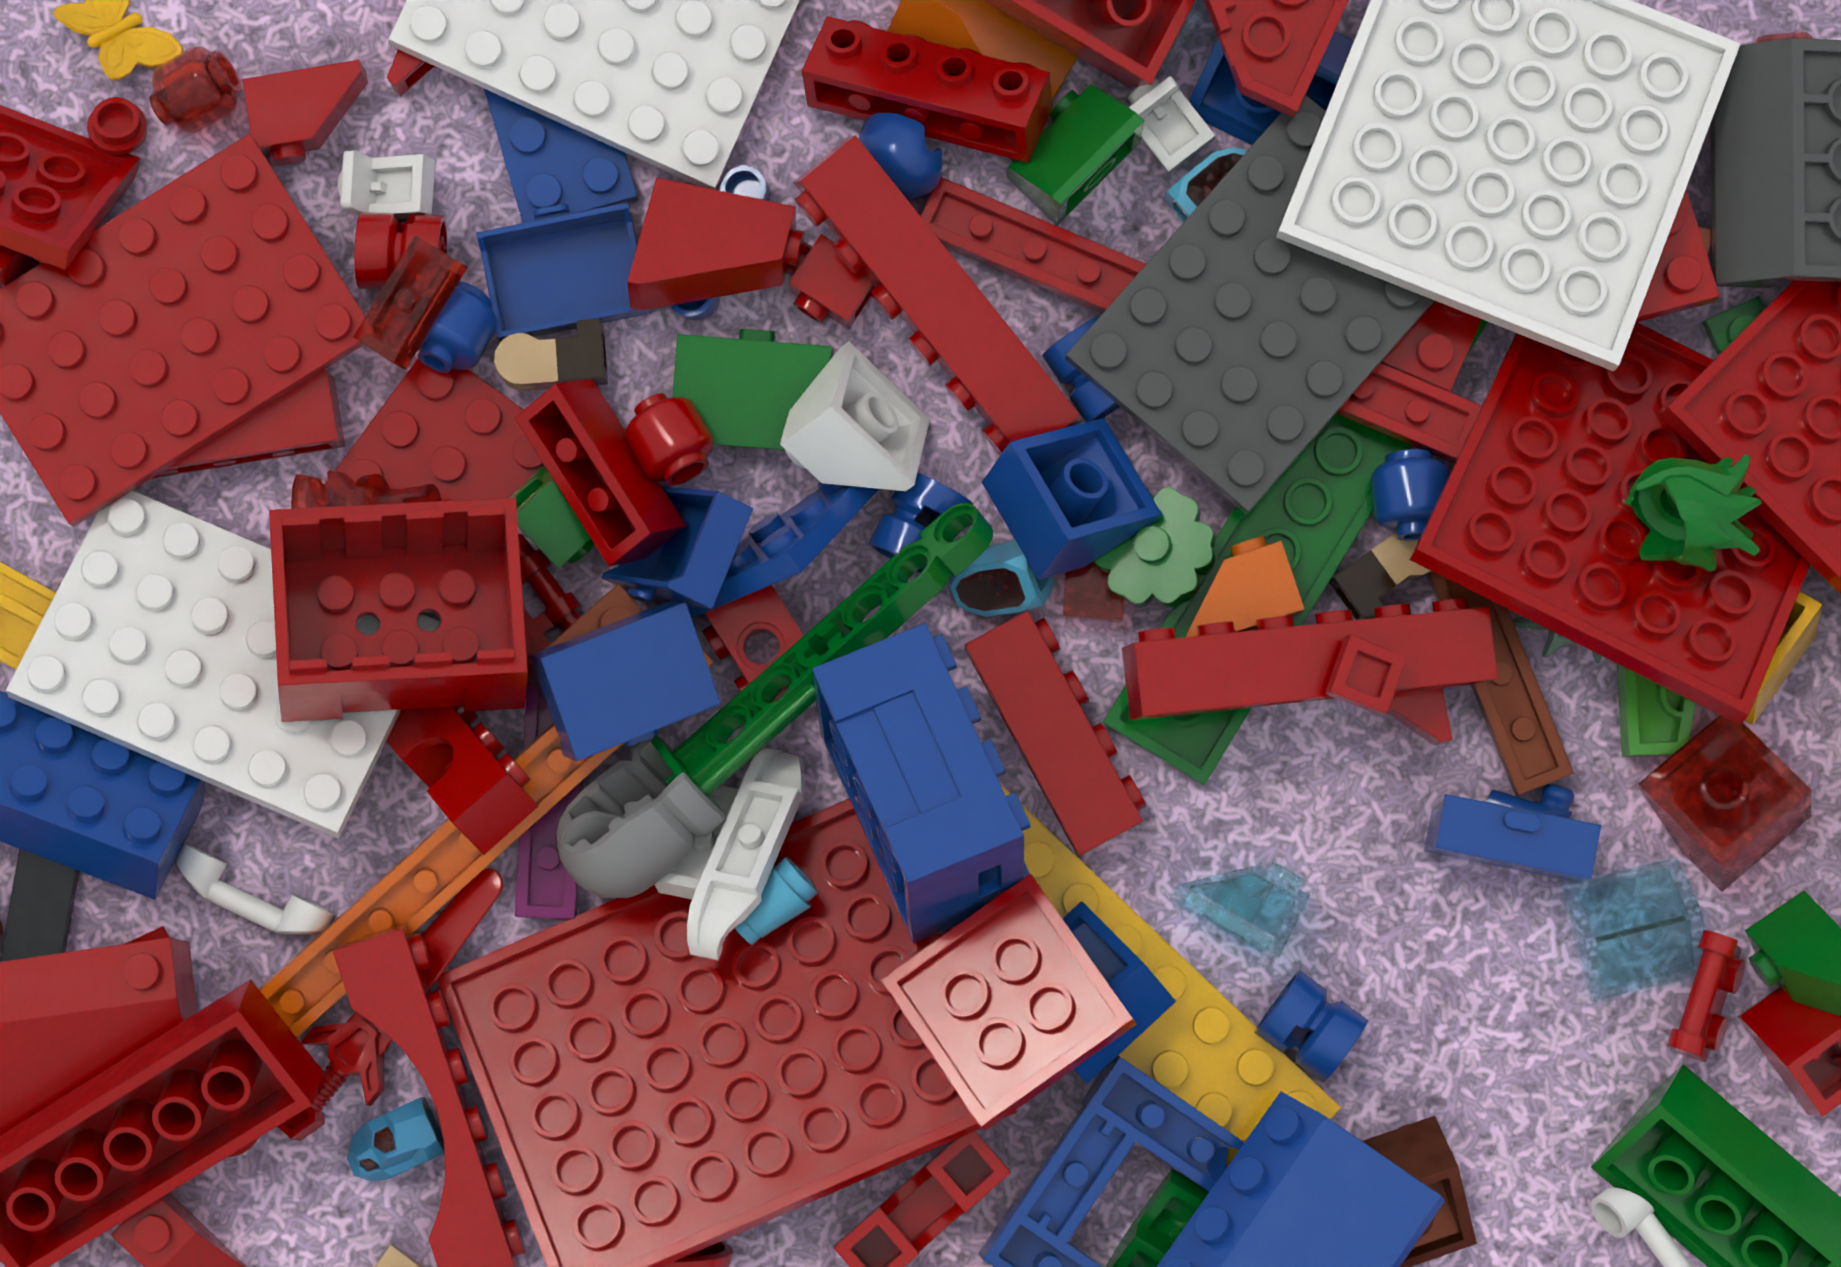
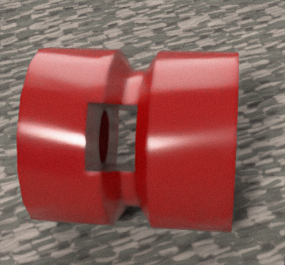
[354,212,447,292]

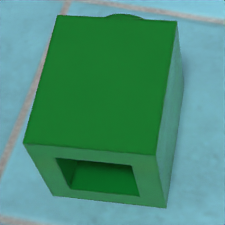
[510,467,594,569]

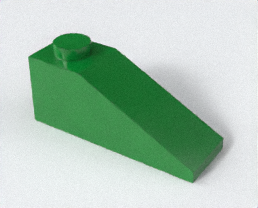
[1745,890,1841,1016]

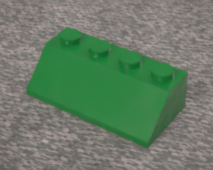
[1591,1064,1841,1267]

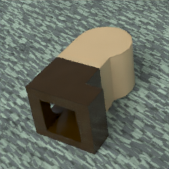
[494,319,608,391]
[1329,532,1431,620]

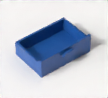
[476,202,651,342]
[601,486,753,609]
[530,599,721,761]
[1424,794,1601,882]

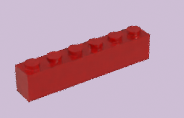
[793,135,1080,455]
[1122,598,1498,720]

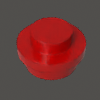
[87,97,147,155]

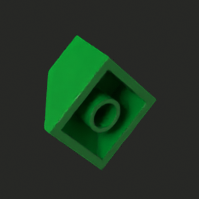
[1007,84,1144,226]

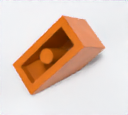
[1185,536,1304,637]

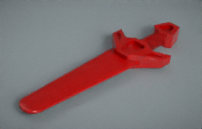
[277,868,503,1141]

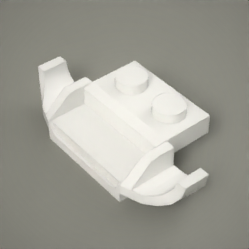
[654,748,804,960]

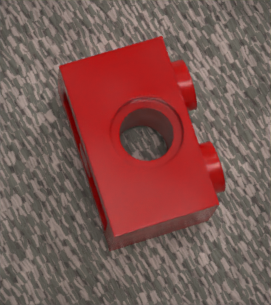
[702,585,804,702]

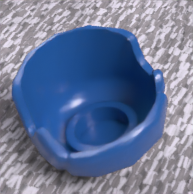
[858,113,942,200]

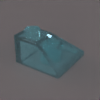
[1167,862,1311,959]

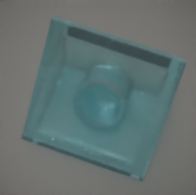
[1561,857,1704,1002]

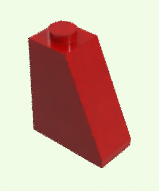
[627,177,805,311]

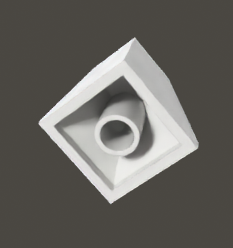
[780,341,930,491]

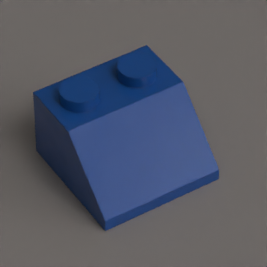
[982,418,1162,580]
[1063,901,1176,1084]

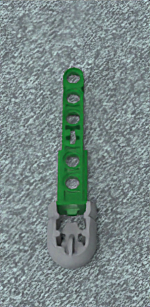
[557,503,993,898]

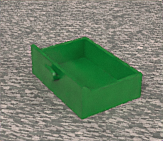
[672,329,833,451]

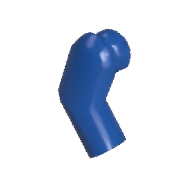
[1486,784,1574,818]

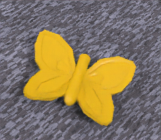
[53,0,183,81]

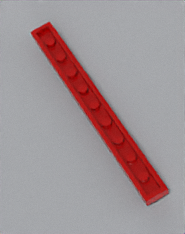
[921,177,1482,463]

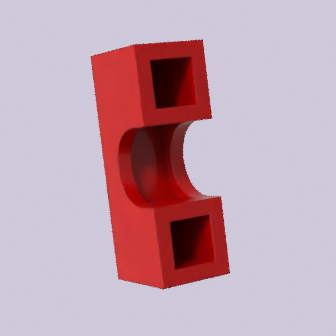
[386,706,539,855]
[834,1131,1011,1267]

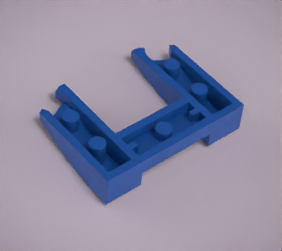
[978,1056,1244,1267]

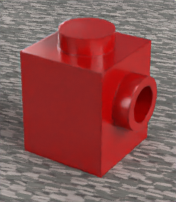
[786,234,877,329]

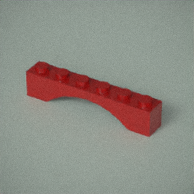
[333,922,526,1267]

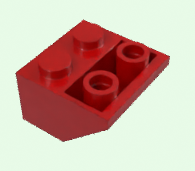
[1737,986,1841,1117]

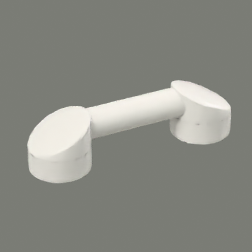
[176,843,335,935]
[1591,1187,1693,1267]

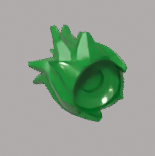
[1625,454,1762,572]

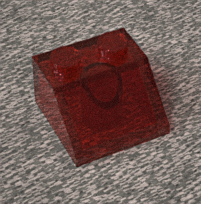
[1638,715,1812,892]

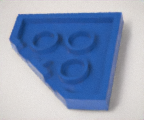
[687,482,879,618]

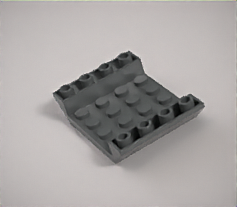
[1711,38,1841,288]

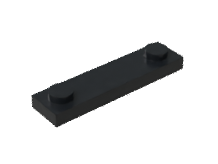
[0,849,79,962]

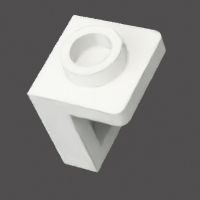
[1127,76,1216,174]
[338,150,435,220]

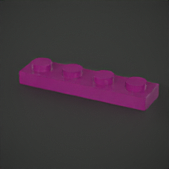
[515,680,584,919]

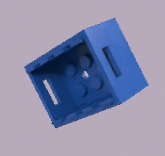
[812,623,1030,943]

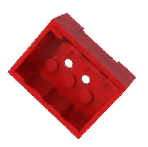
[269,498,528,722]

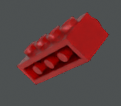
[801,16,1053,163]

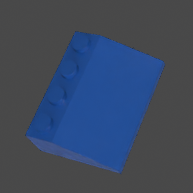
[1157,1091,1445,1267]

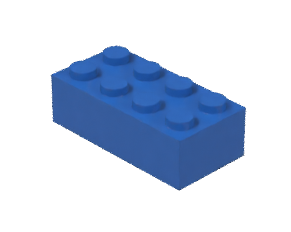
[0,691,205,900]

